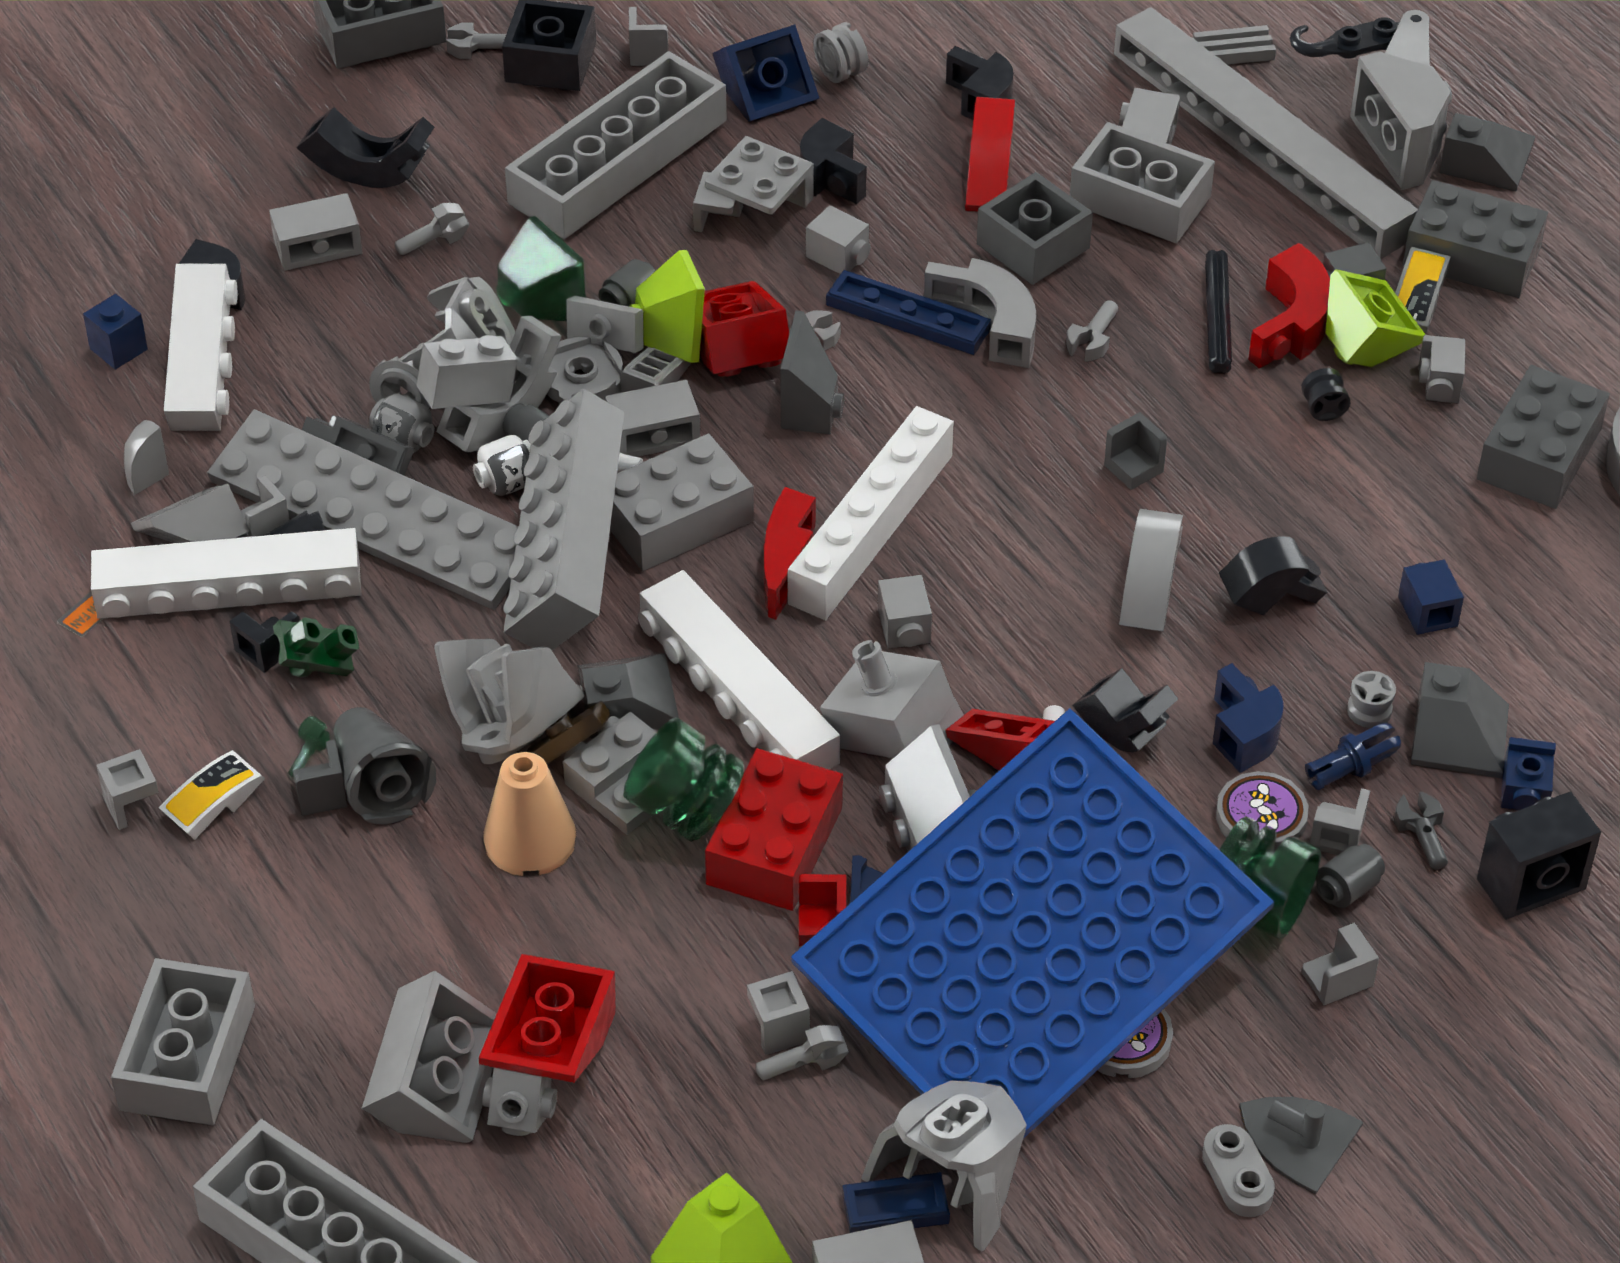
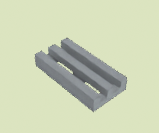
[1193,25,1276,65]

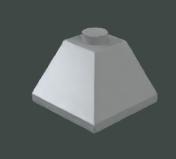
[131,484,249,543]

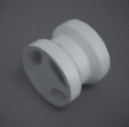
[1347,671,1396,728]

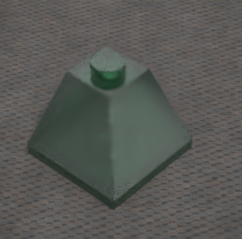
[496,215,586,321]

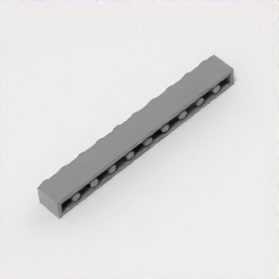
[1114,7,1418,259]

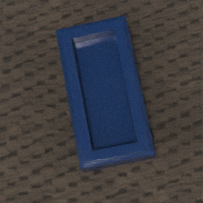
[842,1172,950,1233]

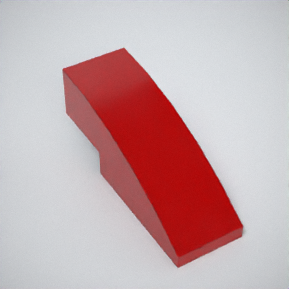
[965,97,1015,212]
[764,487,816,620]

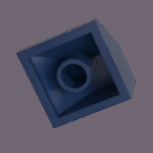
[712,24,819,122]

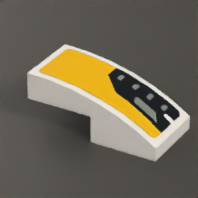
[159,750,265,840]

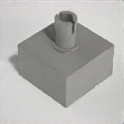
[820,640,955,758]

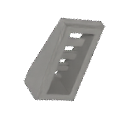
[620,347,691,393]

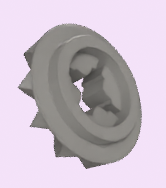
[369,356,430,408]

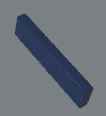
[826,270,991,355]

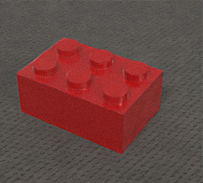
[705,748,843,911]

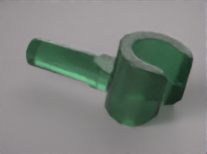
[288,716,330,778]

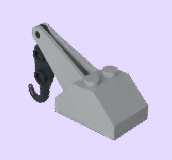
[1289,10,1452,190]

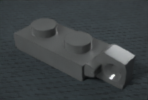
[302,415,415,476]

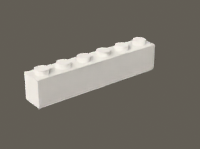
[788,406,954,621]
[91,528,361,619]
[638,570,840,769]

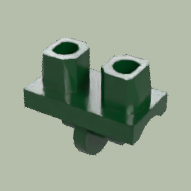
[273,617,359,677]

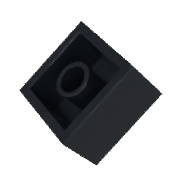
[502,0,596,91]
[1477,791,1601,920]

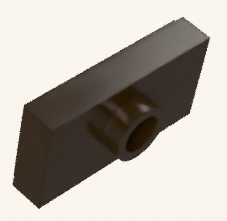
[526,700,610,764]

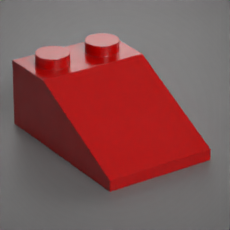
[700,281,789,376]
[479,954,616,1083]

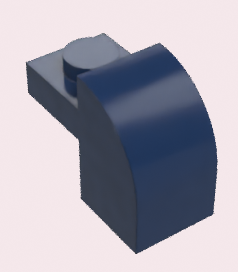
[1212,663,1284,773]

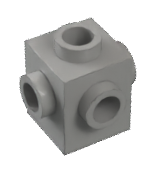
[482,1067,557,1136]

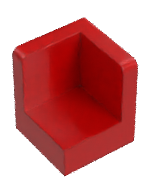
[799,874,846,946]

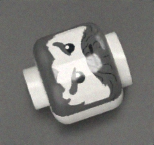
[473,435,531,497]

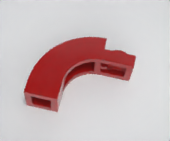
[1248,243,1330,369]

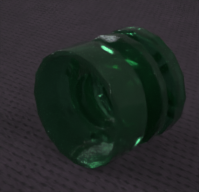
[623,717,744,842]
[1219,816,1321,939]

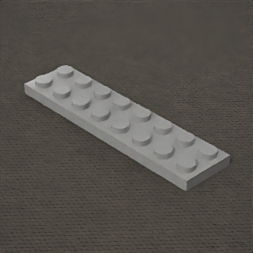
[207,409,519,611]

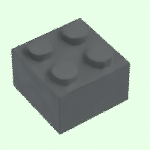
[977,172,1093,285]

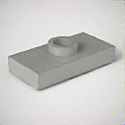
[566,296,643,353]

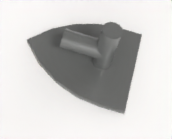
[1239,1097,1363,1194]

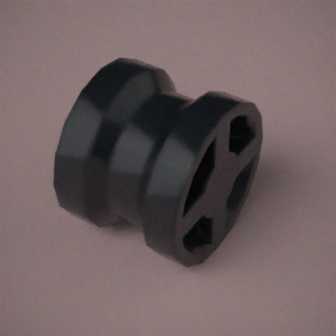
[1301,368,1351,421]

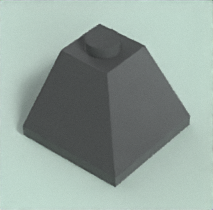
[1440,113,1535,191]
[781,310,844,434]
[577,653,680,738]
[1411,662,1509,778]

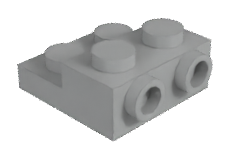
[563,712,694,835]

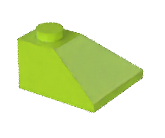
[629,250,705,363]
[1326,269,1426,367]
[651,1172,793,1263]

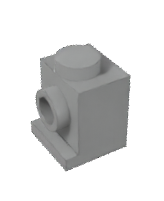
[1418,335,1465,403]

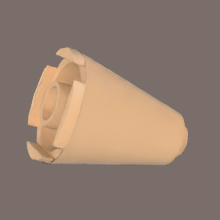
[483,752,576,876]

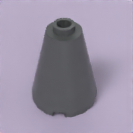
[333,707,437,824]

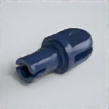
[1305,723,1401,790]

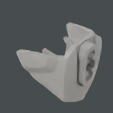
[398,277,515,391]
[434,638,585,764]
[861,1081,1027,1251]

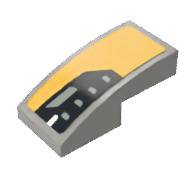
[1395,247,1451,333]

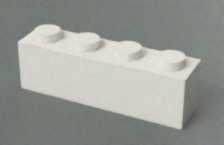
[164,264,238,431]

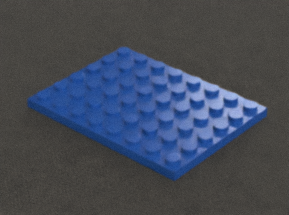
[791,708,1274,1139]

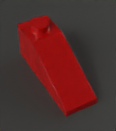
[945,709,1055,771]

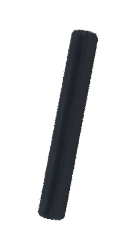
[1205,249,1232,374]

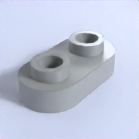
[1202,1124,1275,1217]

